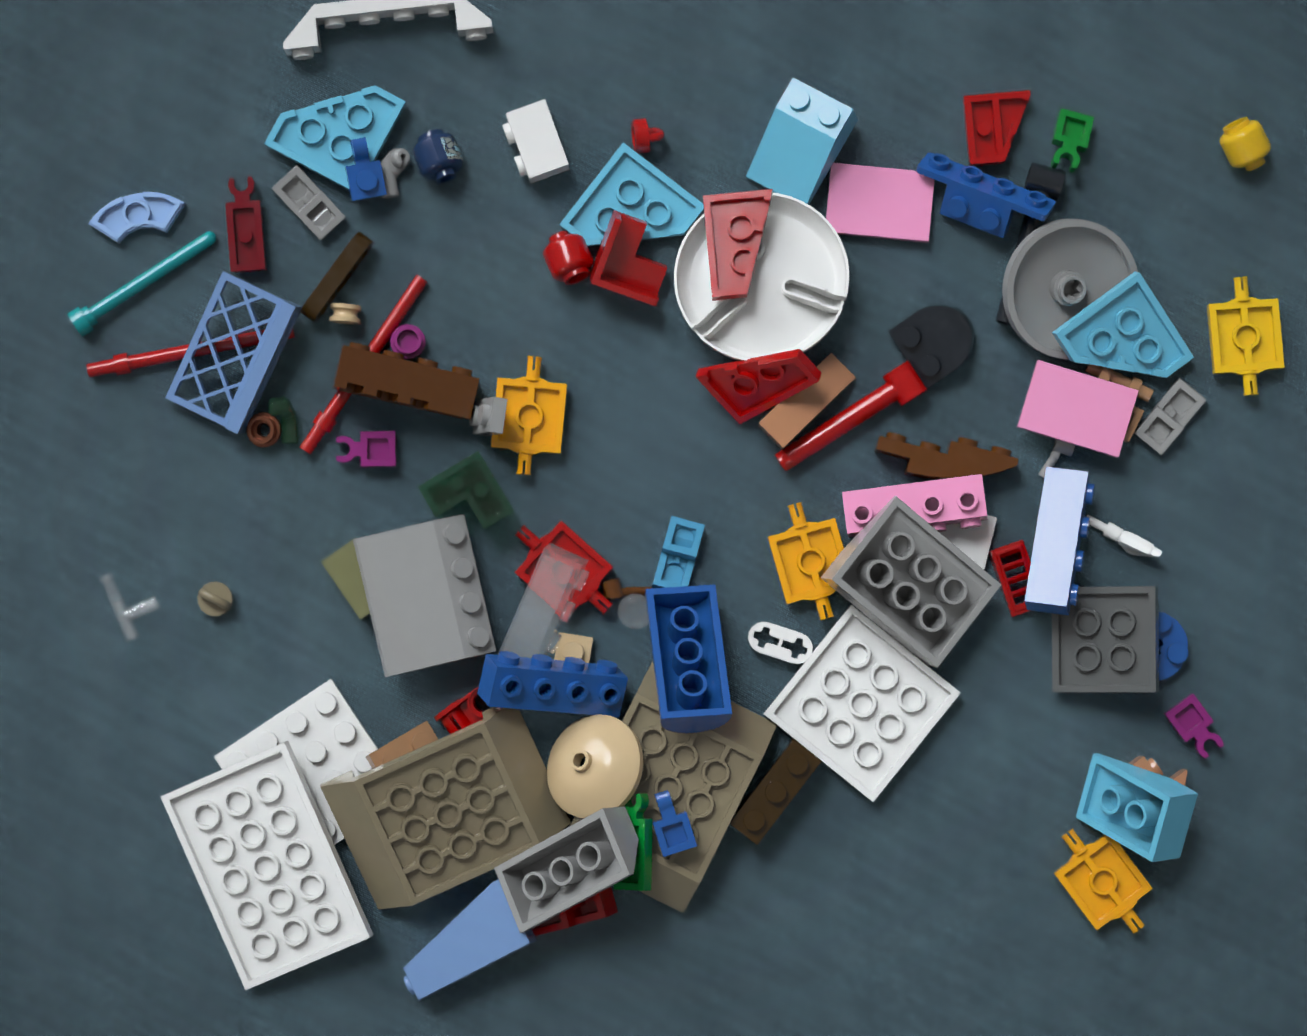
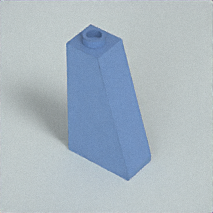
[403,879,537,1000]

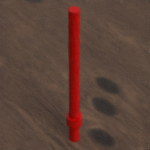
[299,275,428,455]
[86,328,295,378]

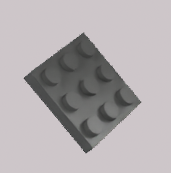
[1052,586,1159,693]

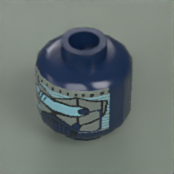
[413,129,463,184]

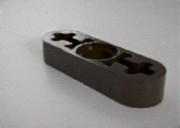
[300,231,374,323]

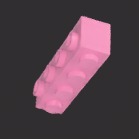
[842,474,988,537]

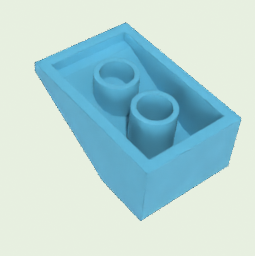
[746,78,858,205]
[1076,753,1198,862]

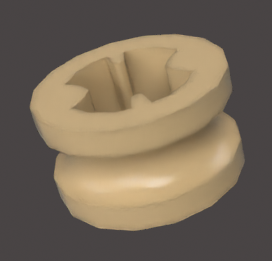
[329,303,362,325]

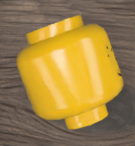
[1219,117,1271,171]

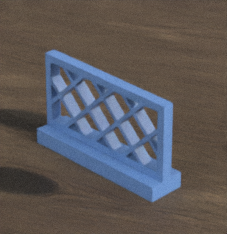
[165,271,302,434]

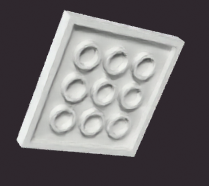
[763,605,961,802]
[214,679,378,845]

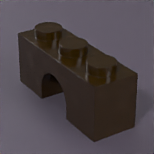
[730,739,822,845]

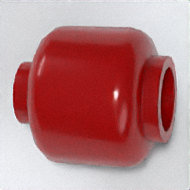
[543,231,594,285]

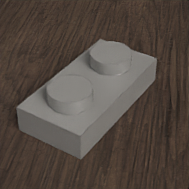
[469,397,507,436]

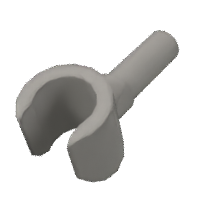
[1038,439,1075,478]

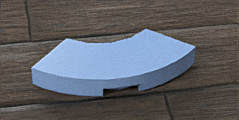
[88,192,186,244]

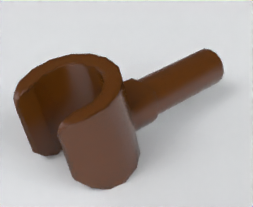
[601,578,652,600]

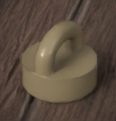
[197,581,234,616]

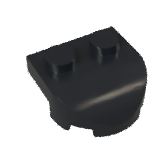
[888,304,975,389]

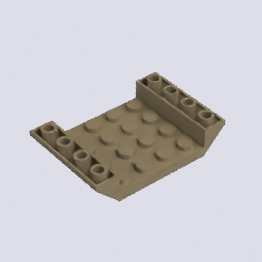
[570,662,777,913]
[320,707,571,909]

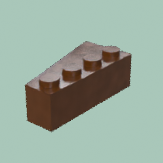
[332,342,480,420]

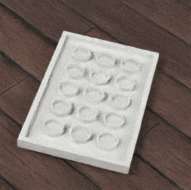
[161,741,374,990]

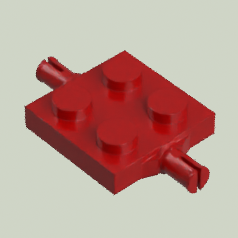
[514,521,613,619]

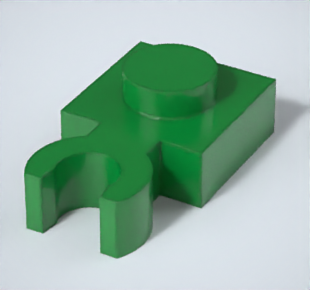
[1051,108,1094,173]

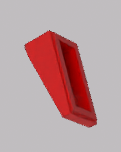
[988,539,1031,617]

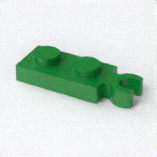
[614,793,653,891]

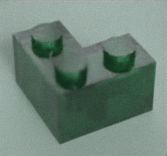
[418,451,515,531]

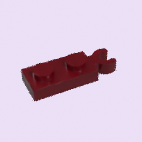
[225,176,267,274]

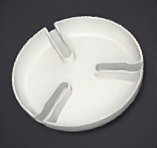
[674,193,849,361]

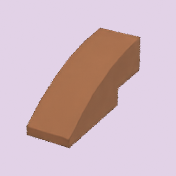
[758,353,856,450]

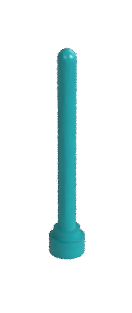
[67,231,216,337]

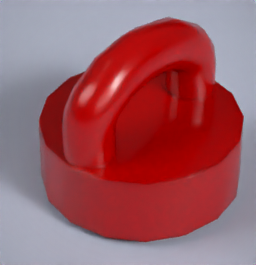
[631,118,665,154]

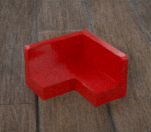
[590,210,667,306]

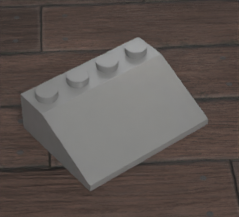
[821,496,1001,668]
[353,514,496,677]

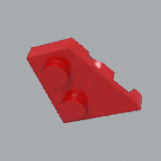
[962,90,1031,166]

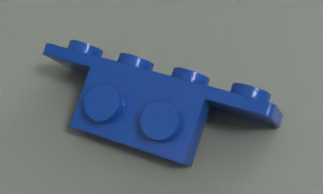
[916,152,1056,238]

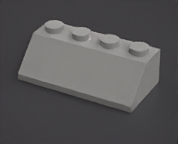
[494,807,639,933]

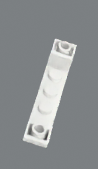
[283,0,493,60]

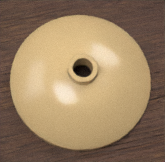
[547,714,643,819]

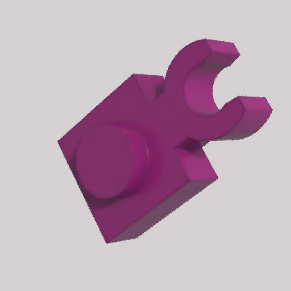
[336,431,397,467]
[1163,693,1224,758]

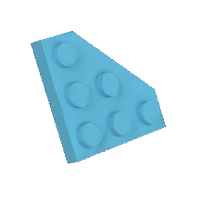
[264,85,406,190]
[559,142,704,247]
[1052,271,1194,378]

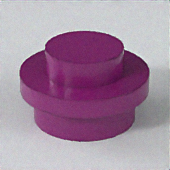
[390,324,425,360]

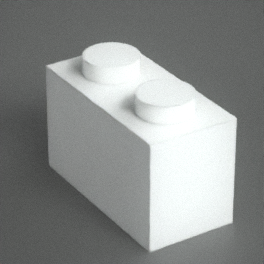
[502,99,570,184]

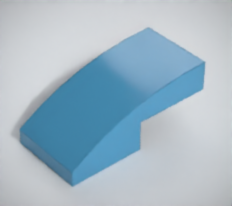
[652,516,705,588]

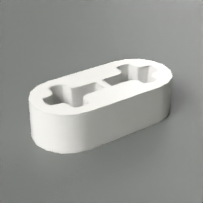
[748,622,813,664]

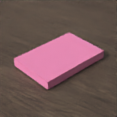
[826,163,934,243]
[1017,360,1139,458]

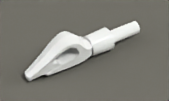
[1087,515,1162,558]

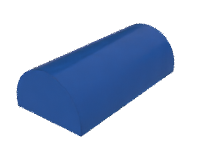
[645,585,732,733]

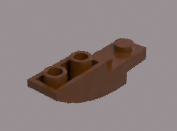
[874,432,1019,480]

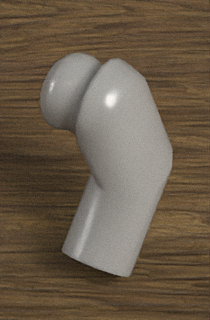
[381,148,410,199]

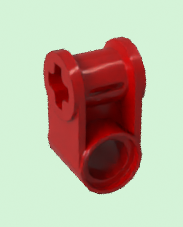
[434,687,483,734]

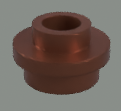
[247,412,282,447]

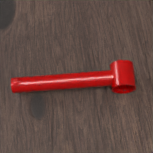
[774,360,927,472]

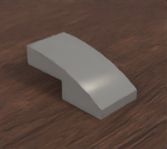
[271,165,346,240]
[1134,377,1206,455]

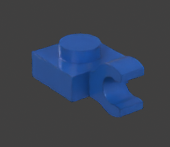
[345,137,387,202]
[652,790,697,857]

